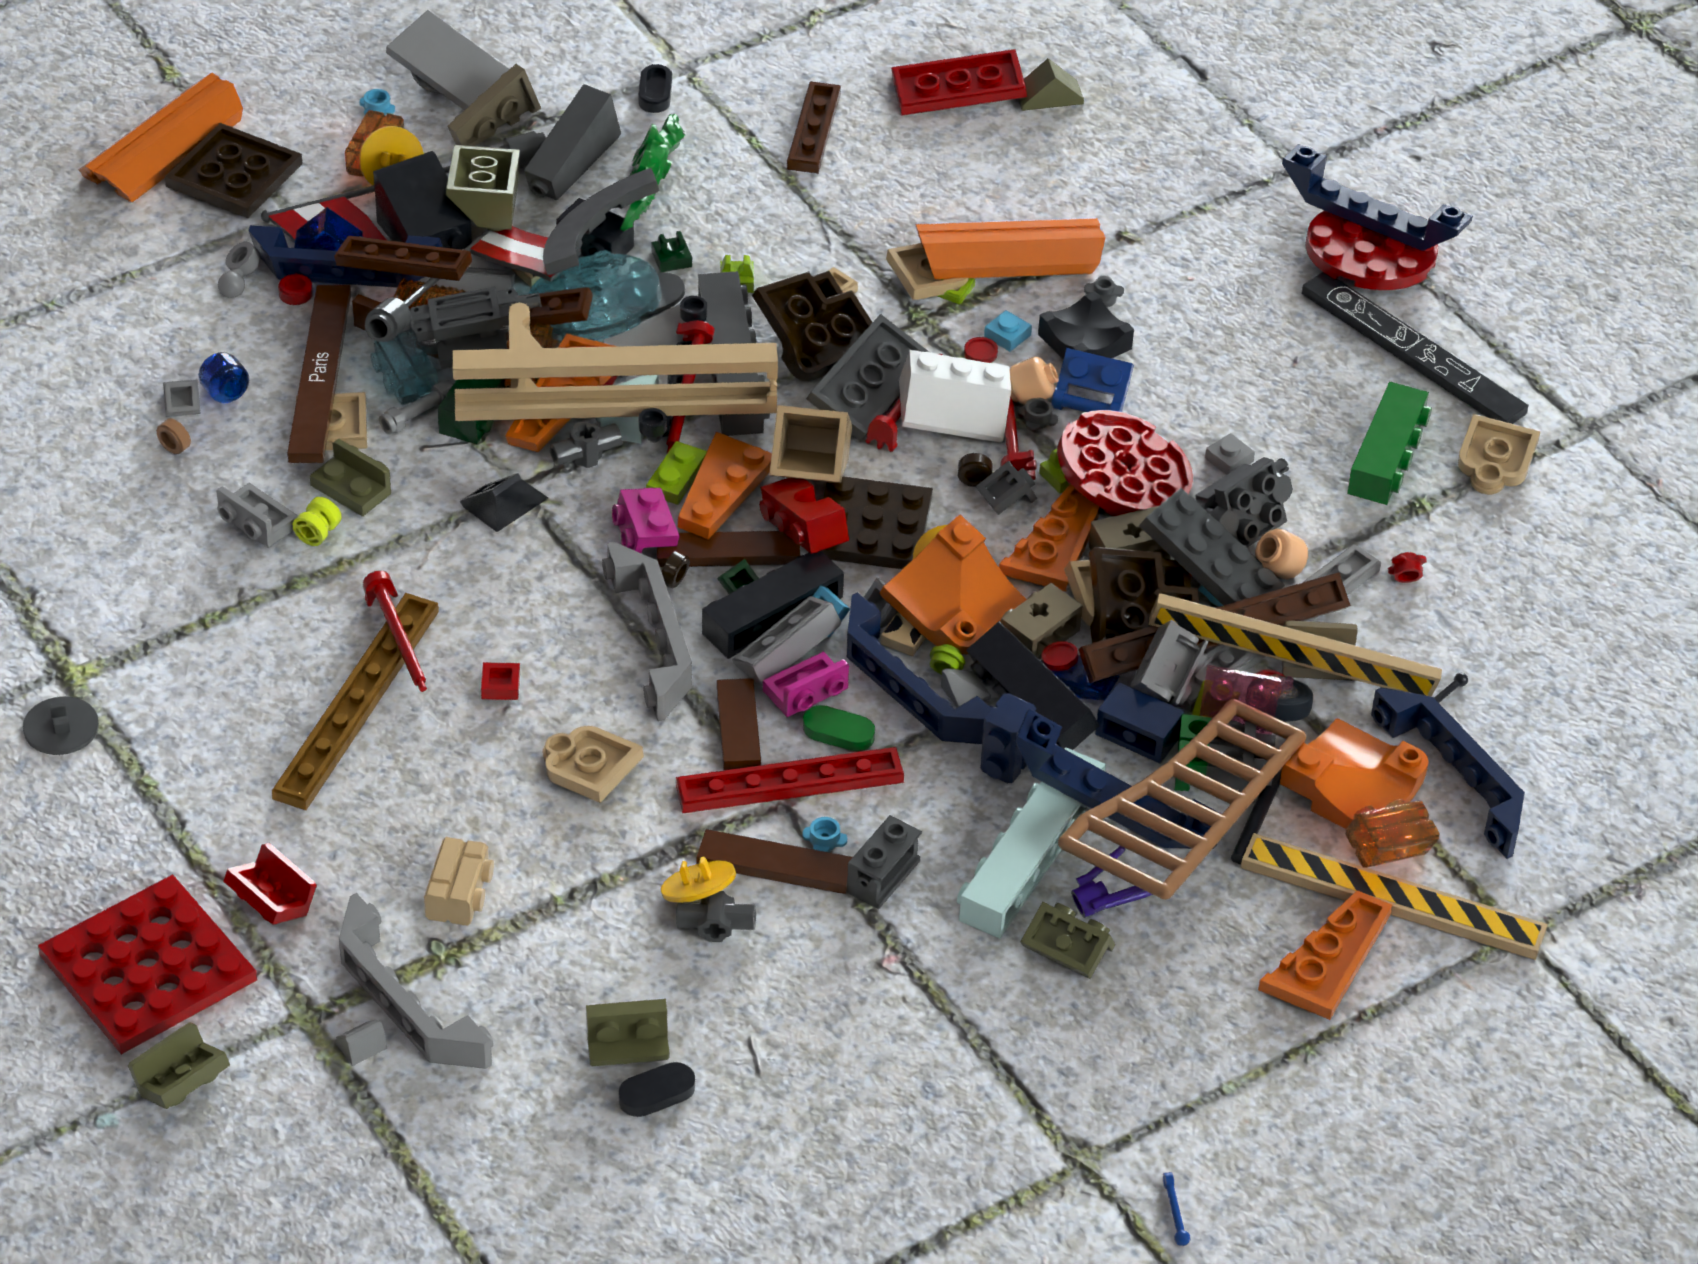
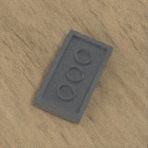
[806,314,931,441]
[1139,488,1285,605]

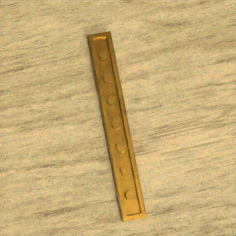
[272,593,439,810]

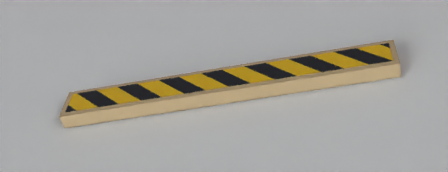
[1148,593,1442,697]
[1241,833,1548,960]

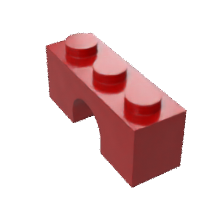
[759,478,849,554]

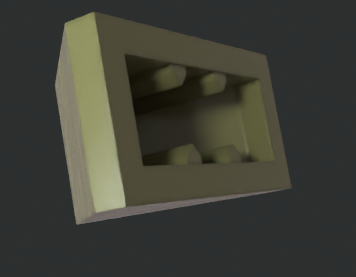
[1018,58,1084,111]

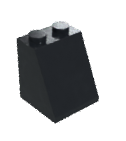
[373,151,472,250]

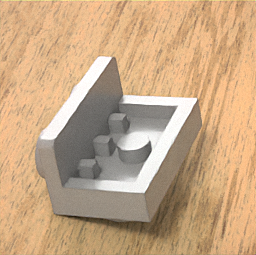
[216,483,298,548]

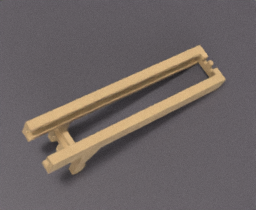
[453,302,778,421]

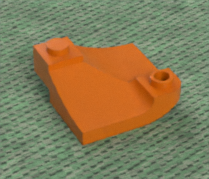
[879,514,1027,654]
[1280,718,1428,844]

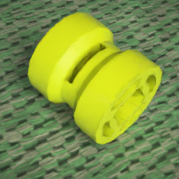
[292,497,342,546]

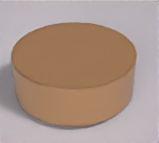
[156,418,191,454]

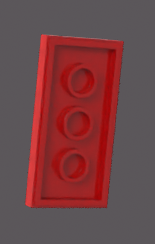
[891,49,1027,116]

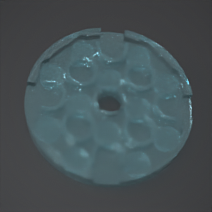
[528,250,662,341]

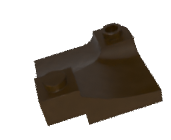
[752,271,873,381]
[1089,547,1205,654]

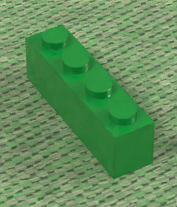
[1347,381,1432,505]

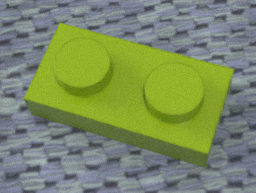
[646,441,707,505]

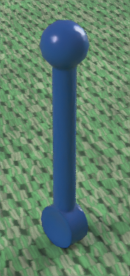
[1163,1172,1190,1246]

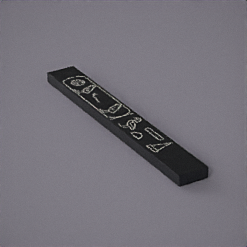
[1302,272,1529,424]

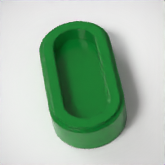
[803,705,875,751]

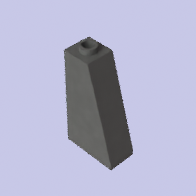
[524,84,621,200]

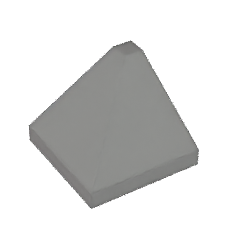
[163,379,201,417]
[941,668,991,708]

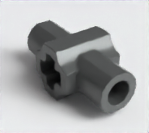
[550,421,622,468]
[676,891,756,942]

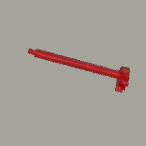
[666,320,715,454]
[865,354,943,452]
[1000,397,1037,480]
[363,570,427,692]

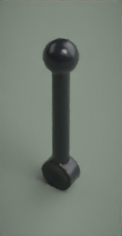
[1434,673,1468,703]

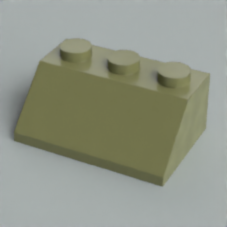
[446,145,520,231]

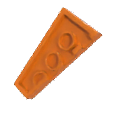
[505,333,615,452]
[677,432,772,540]
[999,484,1102,592]
[1258,890,1392,1020]

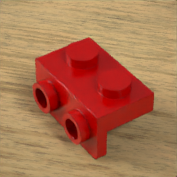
[223,843,317,925]

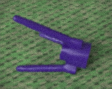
[1071,846,1153,918]

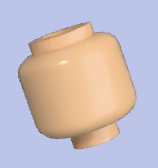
[1009,357,1059,406]
[1255,529,1308,580]

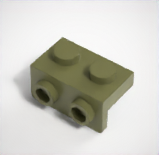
[128,1022,230,1109]

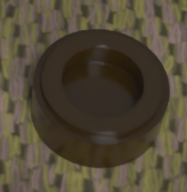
[958,453,993,487]
[661,551,690,588]

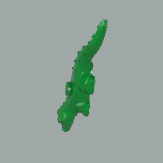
[620,114,685,232]

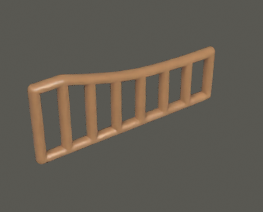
[1058,699,1306,900]

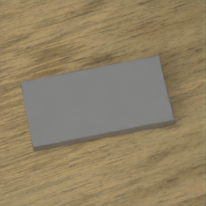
[386,10,509,110]

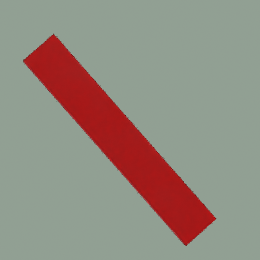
[676,747,904,814]

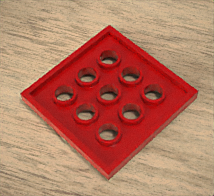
[38,874,257,1055]

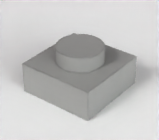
[1205,433,1255,475]

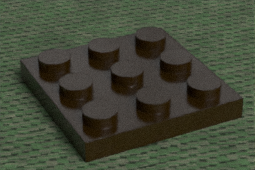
[165,123,303,218]
[821,476,933,569]

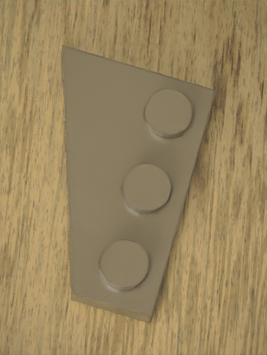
[447,63,541,146]

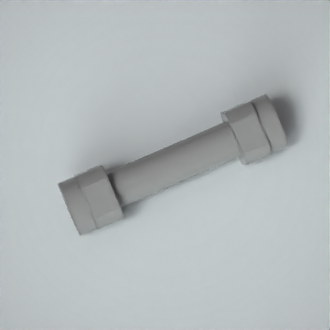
[379,380,453,434]

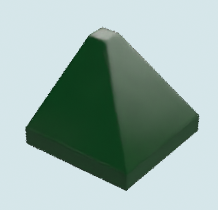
[717,559,759,594]

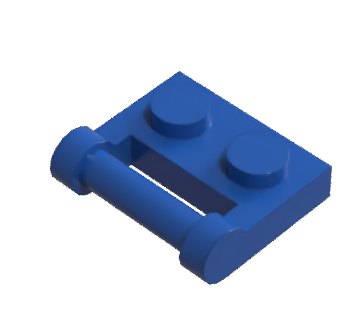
[1051,348,1134,412]

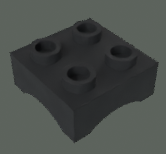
[1038,291,1134,360]

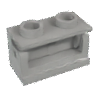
[1130,620,1209,706]

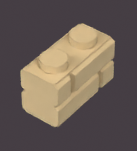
[424,837,494,926]

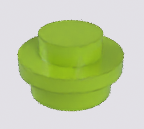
[929,644,965,675]

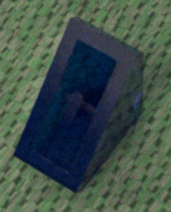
[294,207,364,251]

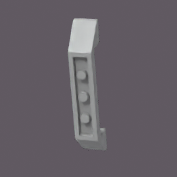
[602,542,692,721]
[339,893,493,1069]

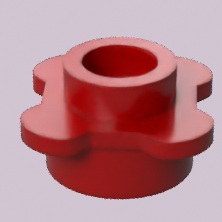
[1388,552,1427,583]

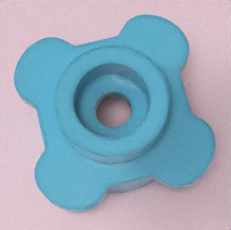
[359,89,395,118]
[802,817,847,852]

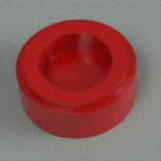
[278,274,313,305]

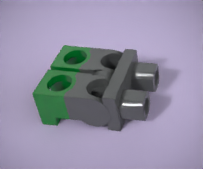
[1174,714,1276,792]

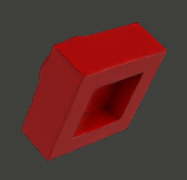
[481,662,520,700]

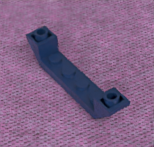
[1282,144,1473,251]
[248,225,443,288]
[846,592,993,744]
[1371,687,1525,859]
[1015,709,1221,849]

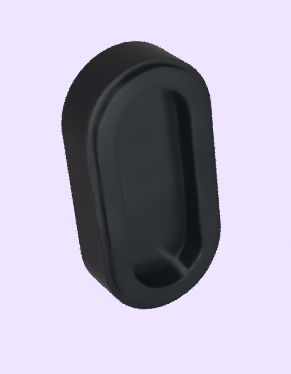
[638,64,672,113]
[619,1062,695,1117]

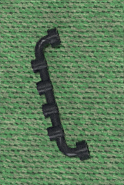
[638,296,707,443]

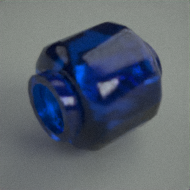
[198,352,250,403]

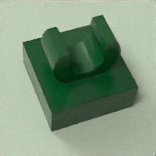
[651,231,692,272]

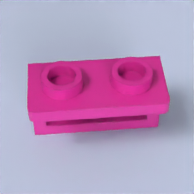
[612,488,679,554]
[763,651,849,717]

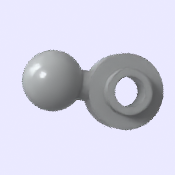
[218,241,261,298]

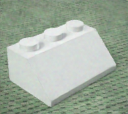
[899,350,1011,443]

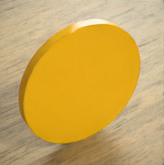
[359,126,424,185]
[661,857,736,903]

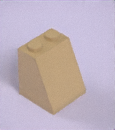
[769,405,852,483]

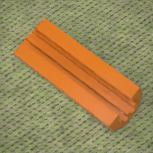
[78,73,243,202]
[915,218,1106,280]

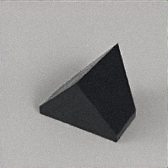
[460,473,548,532]

